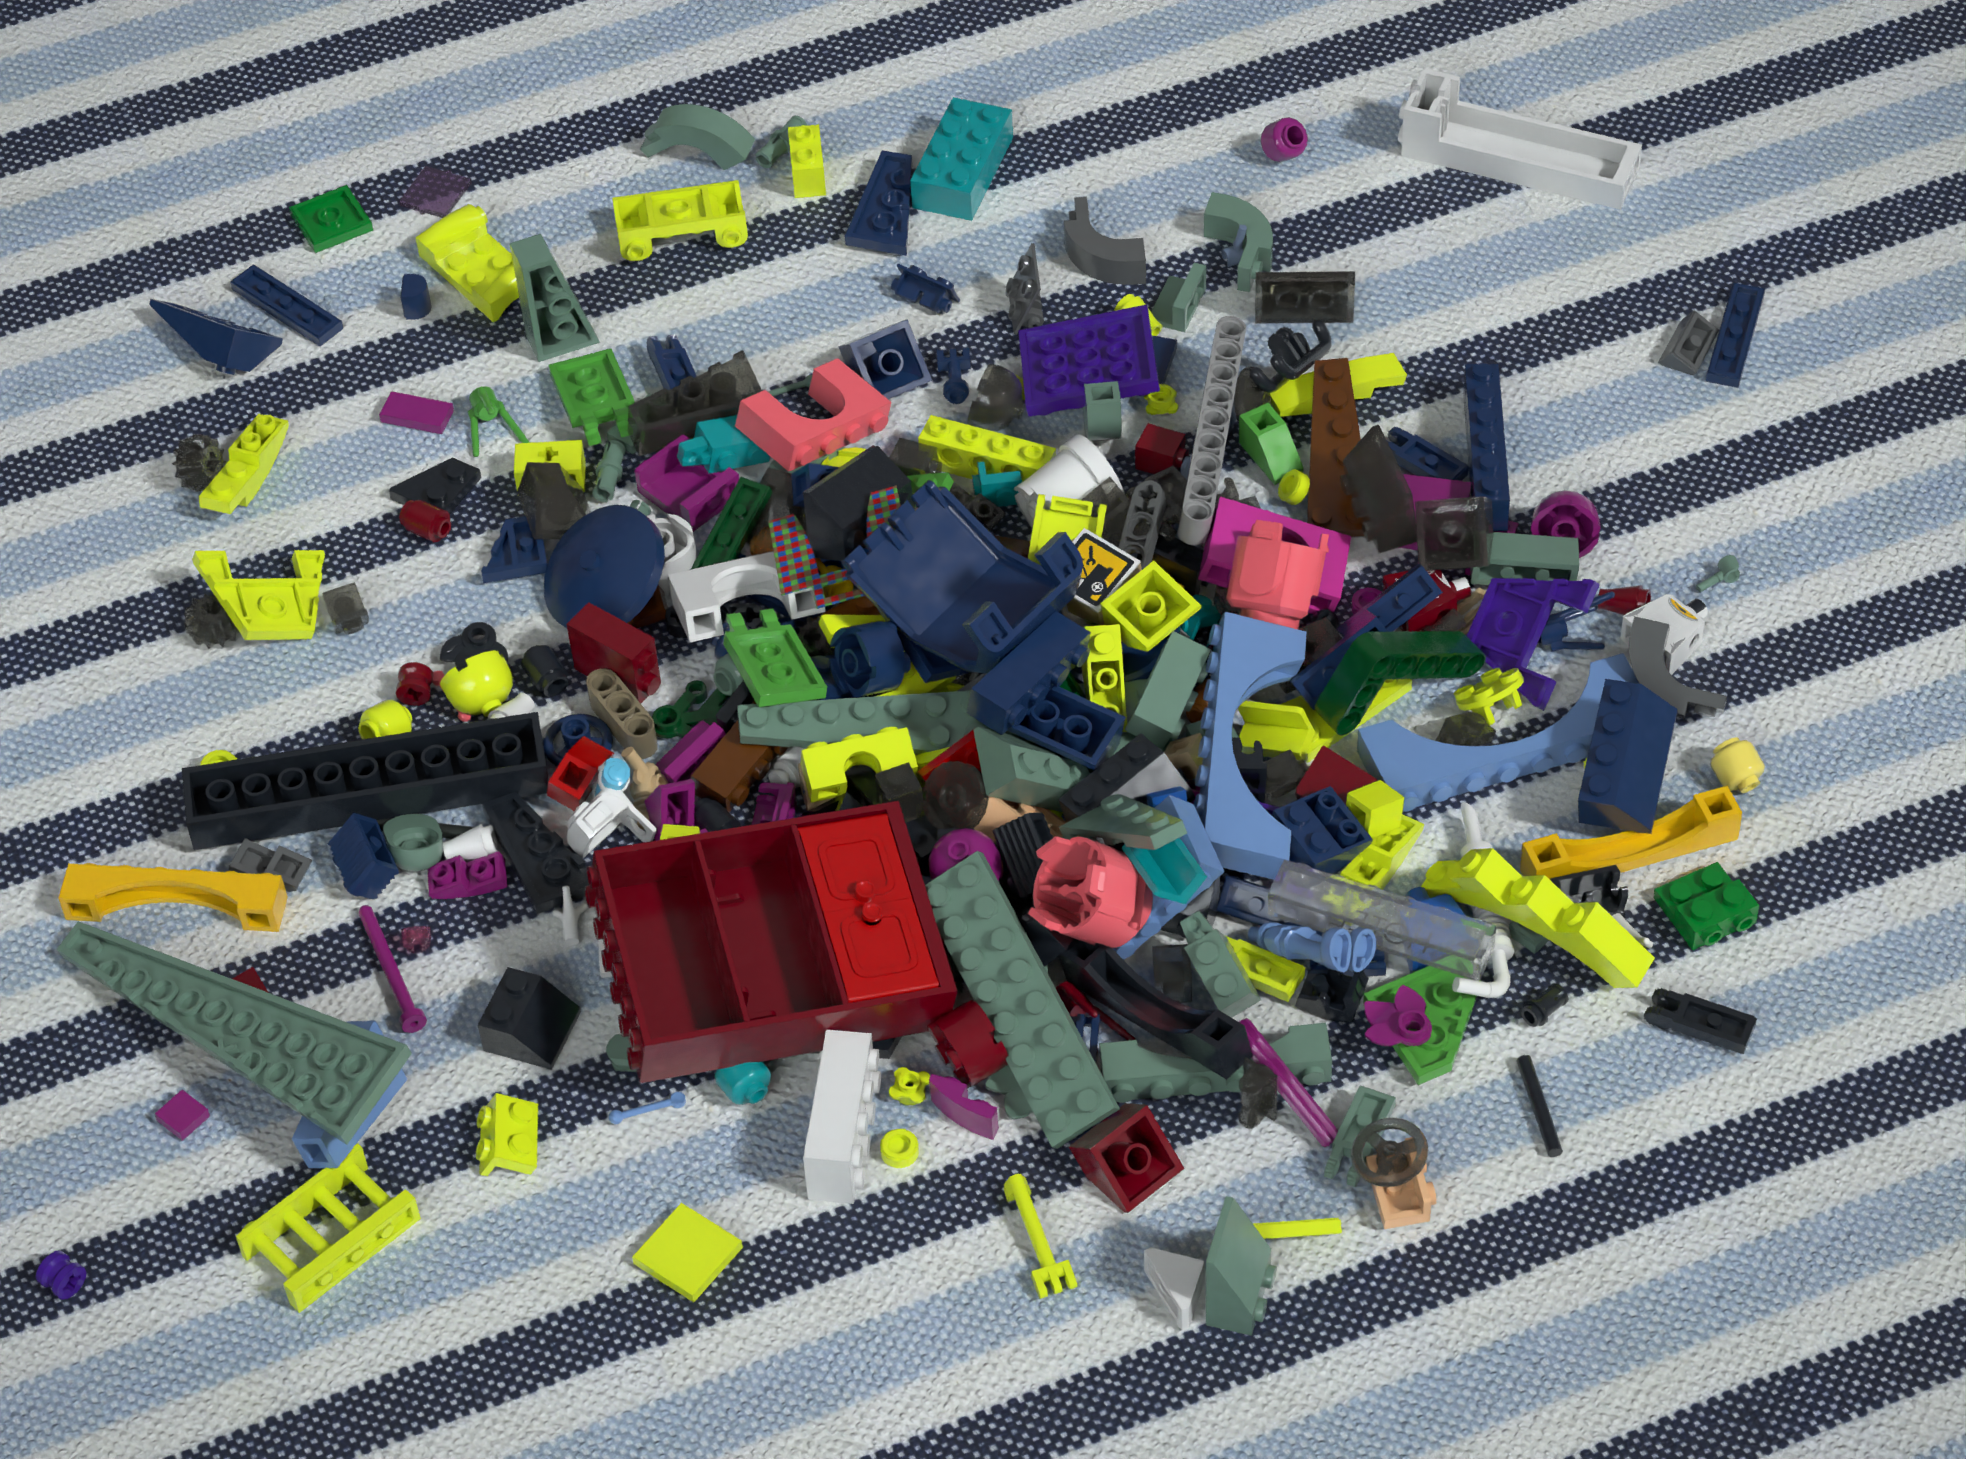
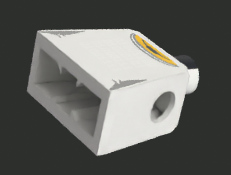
[1620,594,1708,675]

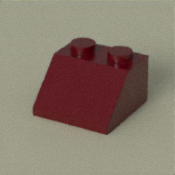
[1069,1103,1185,1213]

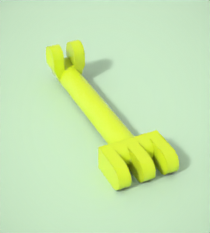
[1004,1174,1078,1299]

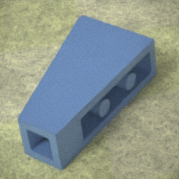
[292,1020,407,1168]

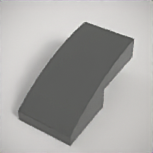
[228,838,312,891]

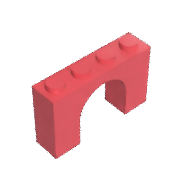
[735,358,892,472]

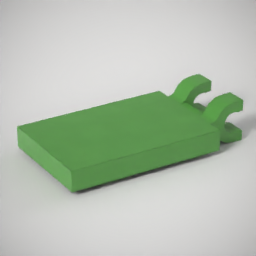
[548,348,636,446]
[723,609,827,707]

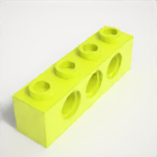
[918,415,1056,482]

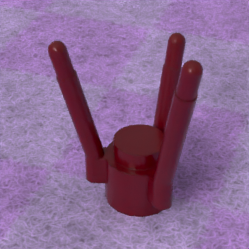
[1056,982,1136,1041]

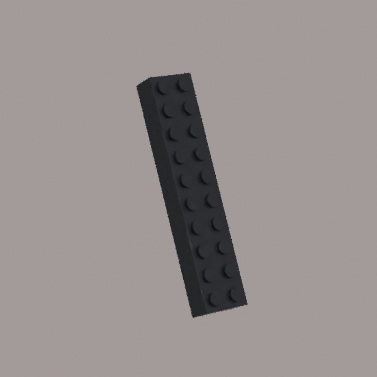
[182,712,549,850]

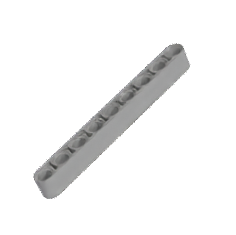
[1178,316,1246,545]

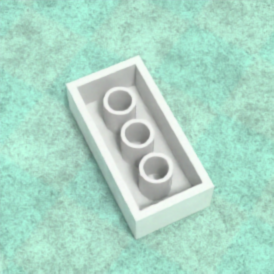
[803,1030,881,1204]

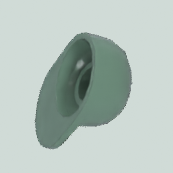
[383,814,443,872]

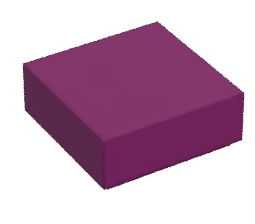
[155,1090,210,1141]

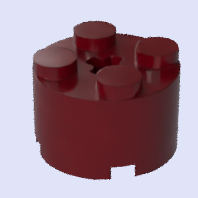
[927,1000,1009,1089]

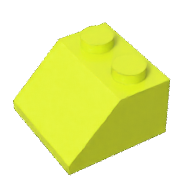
[1100,561,1201,652]

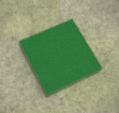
[289,185,374,253]

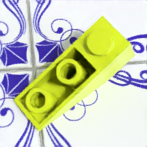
[1081,624,1127,732]

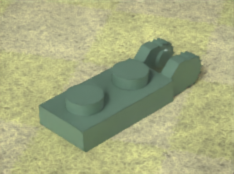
[1324,1085,1396,1187]

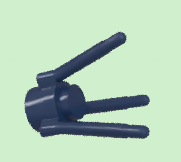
[1538,591,1615,652]

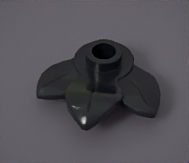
[440,622,508,672]

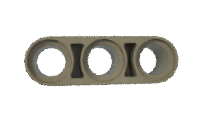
[586,668,658,759]

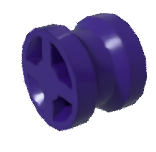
[36,1250,87,1300]

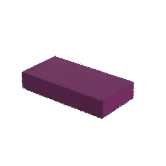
[379,391,454,434]

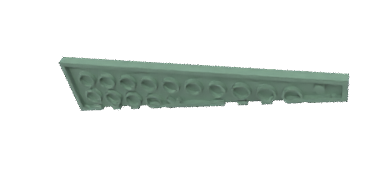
[737,679,1173,756]

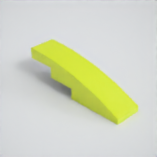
[1266,353,1407,417]
[1321,814,1424,928]

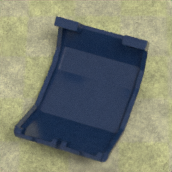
[842,480,1083,673]

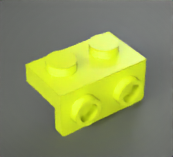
[476,1093,538,1176]

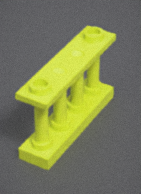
[236,1143,421,1313]

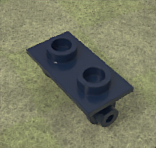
[891,264,960,314]

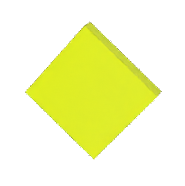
[632,1203,743,1302]

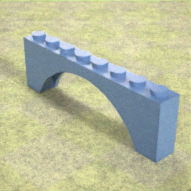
[1193,612,1307,881]
[1357,653,1639,812]

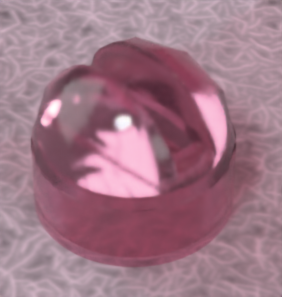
[401,926,431,953]

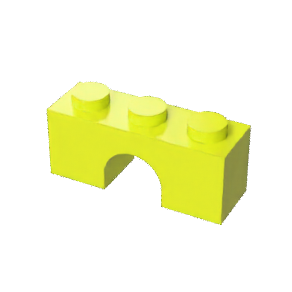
[800,727,918,803]

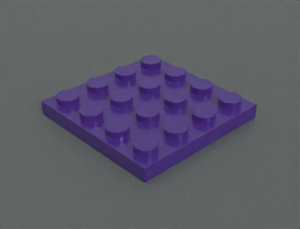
[1018,304,1160,417]

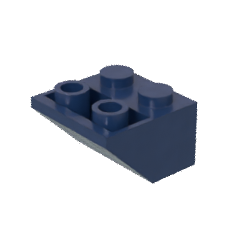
[1272,786,1373,890]

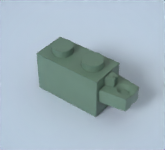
[1180,911,1261,1018]

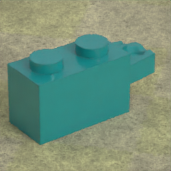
[677,415,770,474]

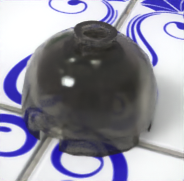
[967,363,1026,432]

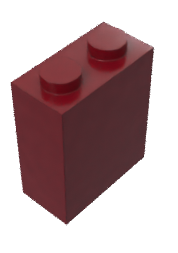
[566,602,661,704]

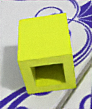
[1346,780,1404,839]

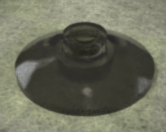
[1234,367,1271,424]

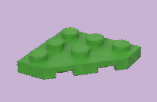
[1363,952,1481,1085]

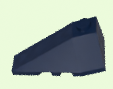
[149,299,283,375]

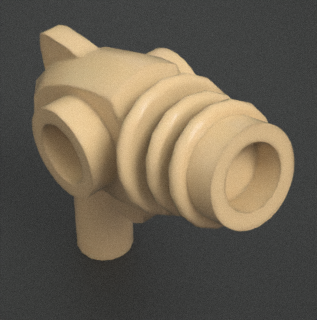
[621,747,668,830]

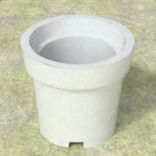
[1014,434,1126,527]

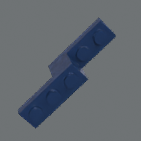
[1290,563,1443,710]

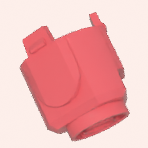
[1226,520,1329,629]
[1028,836,1153,948]

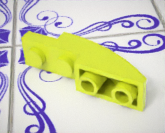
[199,414,289,514]

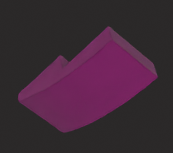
[428,851,507,899]
[929,1074,999,1140]

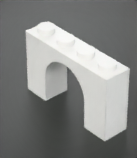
[668,551,825,642]

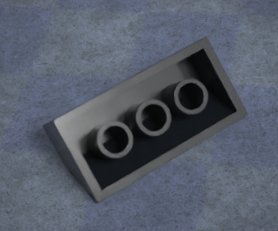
[803,445,915,561]

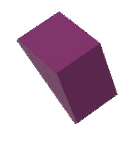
[644,779,695,841]

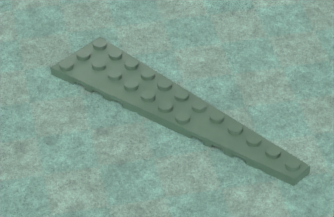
[56,921,412,1145]

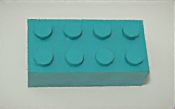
[910,97,1013,221]

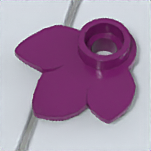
[1364,985,1432,1046]

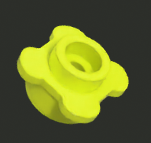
[1144,384,1179,415]
[889,1067,930,1105]

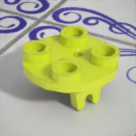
[1453,668,1524,726]

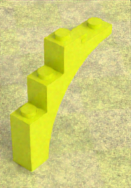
[1421,848,1655,988]

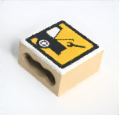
[1063,528,1142,626]

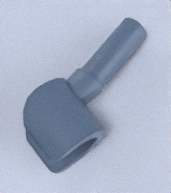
[1221,225,1247,267]

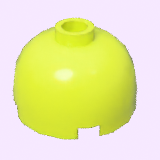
[440,650,513,717]

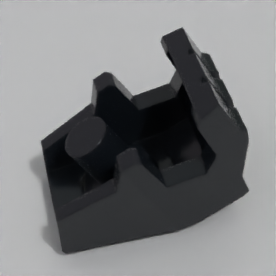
[1295,969,1369,1022]

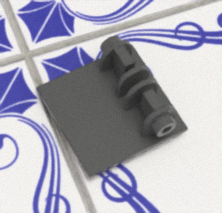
[1005,243,1044,335]

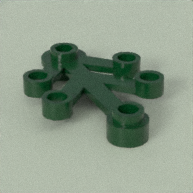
[652,680,730,739]

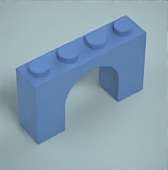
[1113,795,1224,960]

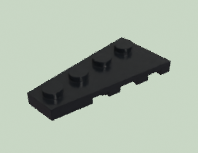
[482,791,589,914]

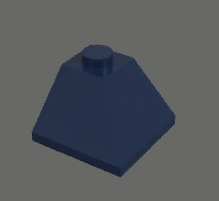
[838,319,932,399]

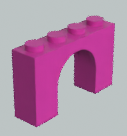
[1198,497,1351,614]

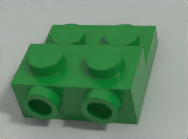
[1653,862,1759,950]

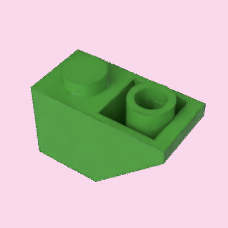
[1239,403,1304,485]

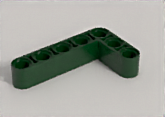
[1315,631,1486,736]

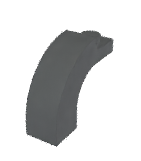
[1064,196,1146,285]
[1629,616,1727,719]

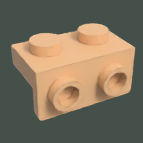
[1366,1137,1436,1229]

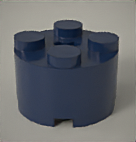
[829,621,911,698]

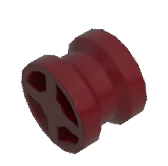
[395,662,433,706]

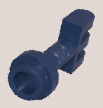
[936,347,971,404]

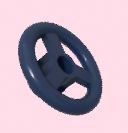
[543,714,613,767]

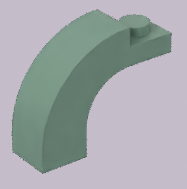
[640,104,755,170]
[1204,192,1273,292]
[1082,381,1122,441]

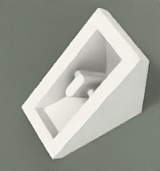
[1144,1247,1205,1331]

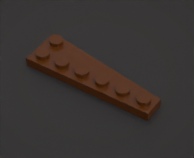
[1307,358,1374,537]

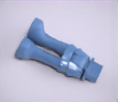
[1248,922,1376,973]

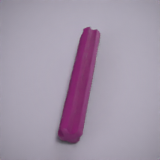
[1240,1018,1339,1147]

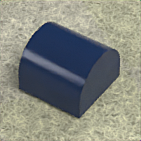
[400,274,432,320]

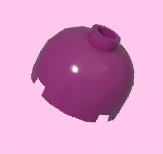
[1531,490,1600,558]
[929,828,1004,881]

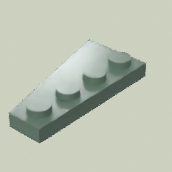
[1059,794,1187,850]

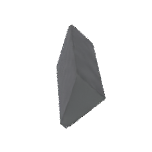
[1658,310,1719,375]

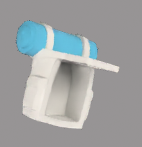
[567,758,657,858]

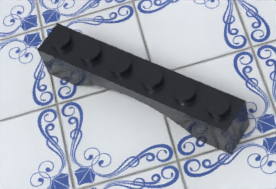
[1059,938,1253,1080]

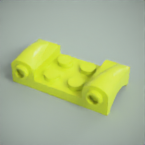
[612,180,748,261]
[415,204,519,323]

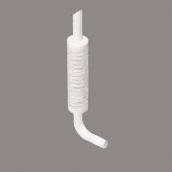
[1452,803,1514,998]

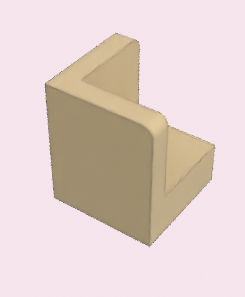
[1164,733,1203,780]

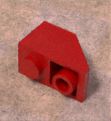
[547,736,614,811]

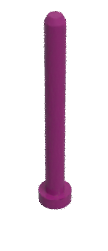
[359,905,427,1033]

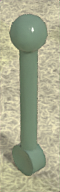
[751,375,812,396]

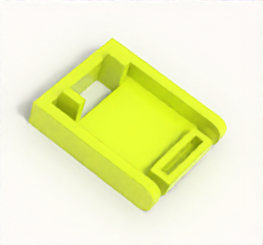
[1028,494,1107,565]

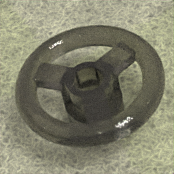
[1351,1118,1428,1187]

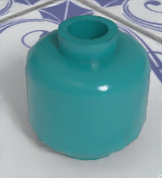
[715,1062,771,1105]

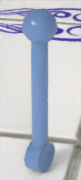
[609,1092,686,1124]

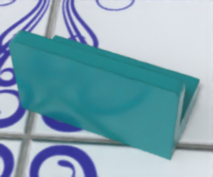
[1122,837,1207,905]

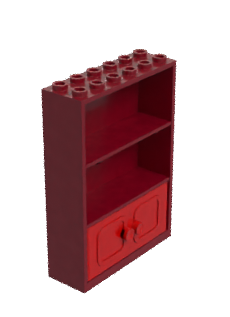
[585,801,957,1083]

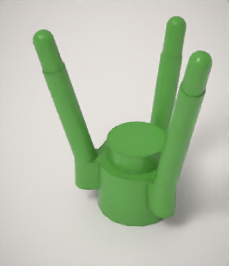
[468,386,530,457]

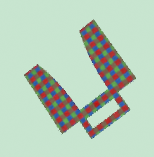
[769,486,901,609]

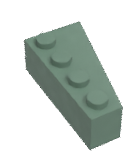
[510,234,600,362]

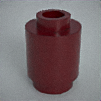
[399,500,451,542]

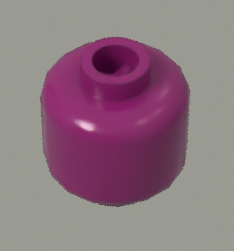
[1261,117,1308,162]

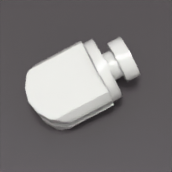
[769,746,806,788]

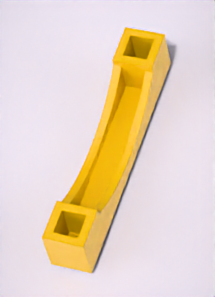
[1520,785,1742,880]
[58,863,288,932]

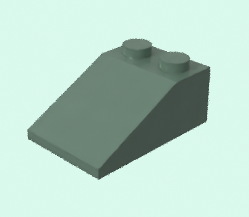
[1206,1196,1277,1336]

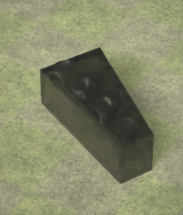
[627,350,762,456]

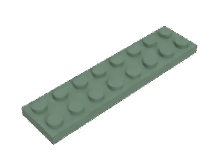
[925,851,1120,1149]

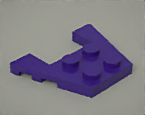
[1467,578,1600,711]

